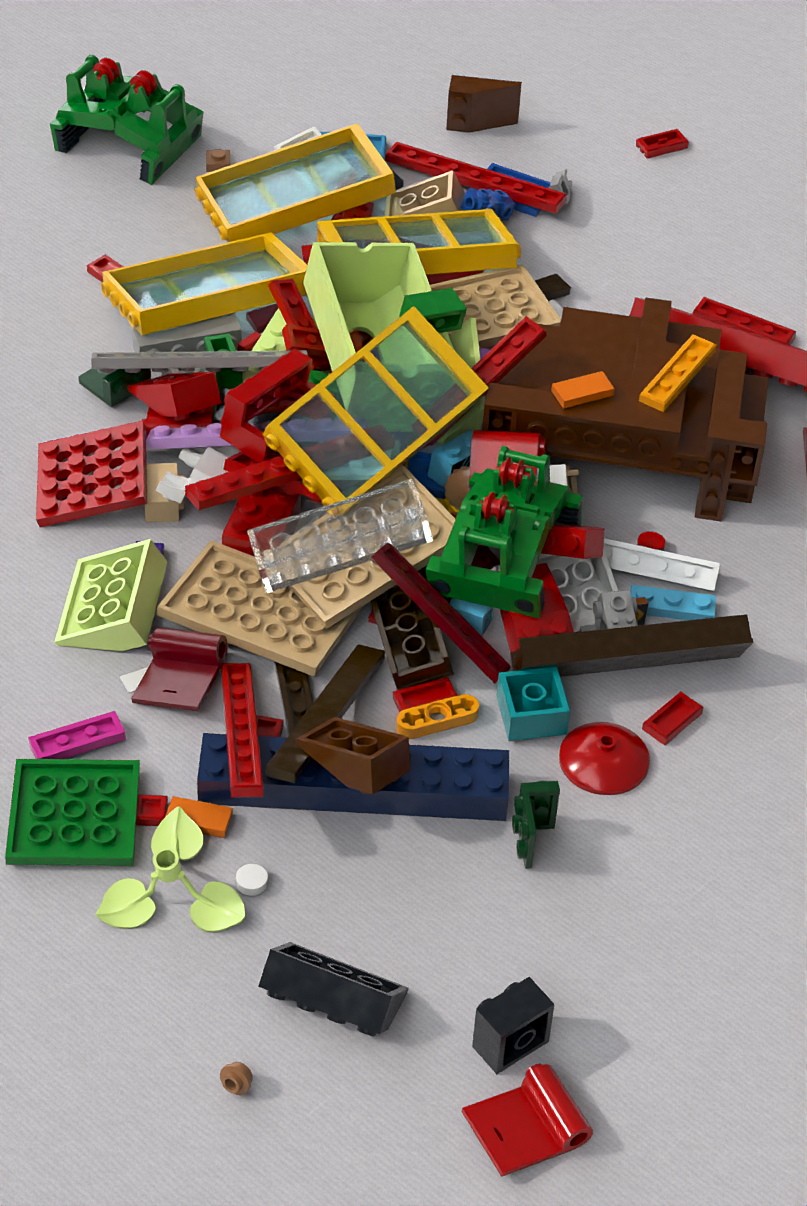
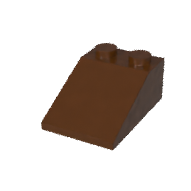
[446,75,522,132]
[296,717,410,795]

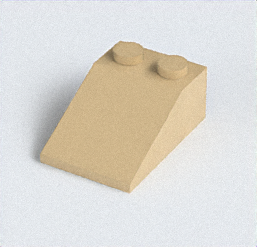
[385,170,465,216]

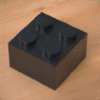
[472,977,555,1075]

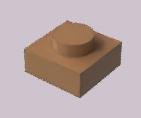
[206,149,230,172]

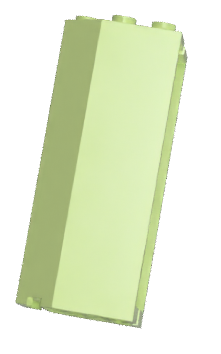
[303,242,455,433]

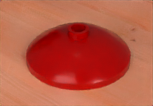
[559,722,650,795]

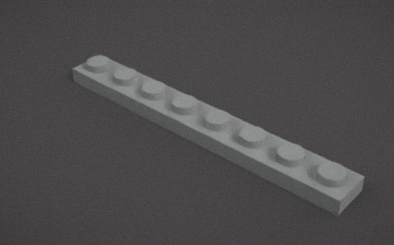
[91,350,308,373]

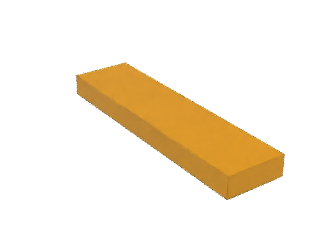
[639,334,717,412]

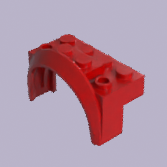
[220,349,334,463]

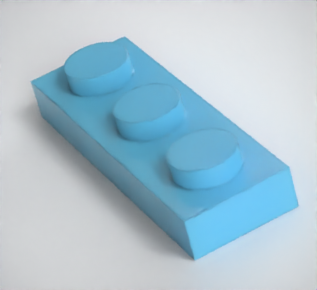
[630,585,716,620]

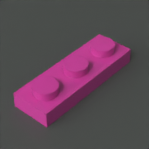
[28,711,126,759]

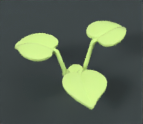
[96,806,245,932]

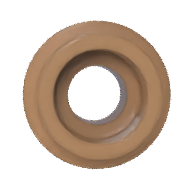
[220,1062,253,1095]

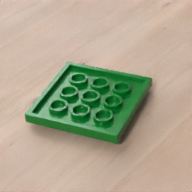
[5,759,140,866]

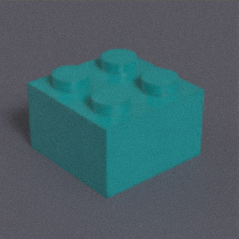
[496,667,570,741]

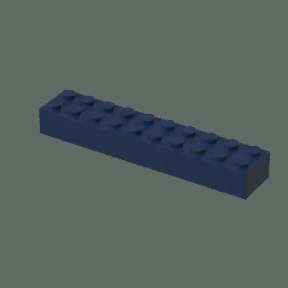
[197,733,509,821]

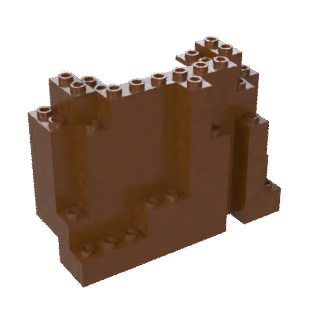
[482,297,769,522]

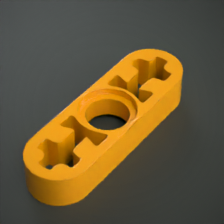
[396,694,479,739]

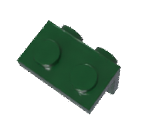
[78,368,151,407]
[512,781,560,869]

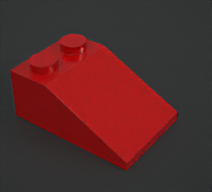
[127,372,221,421]
[498,563,574,653]

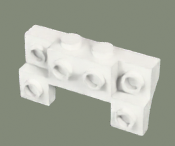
[155,446,241,508]

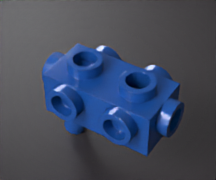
[460,188,516,221]

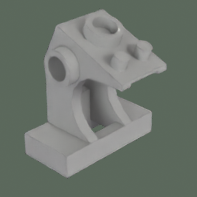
[580,590,638,632]

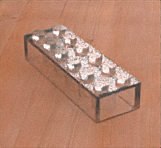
[247,478,433,593]

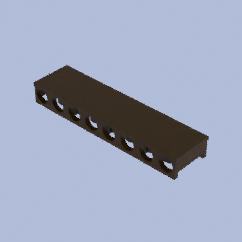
[370,569,454,690]
[510,614,754,677]

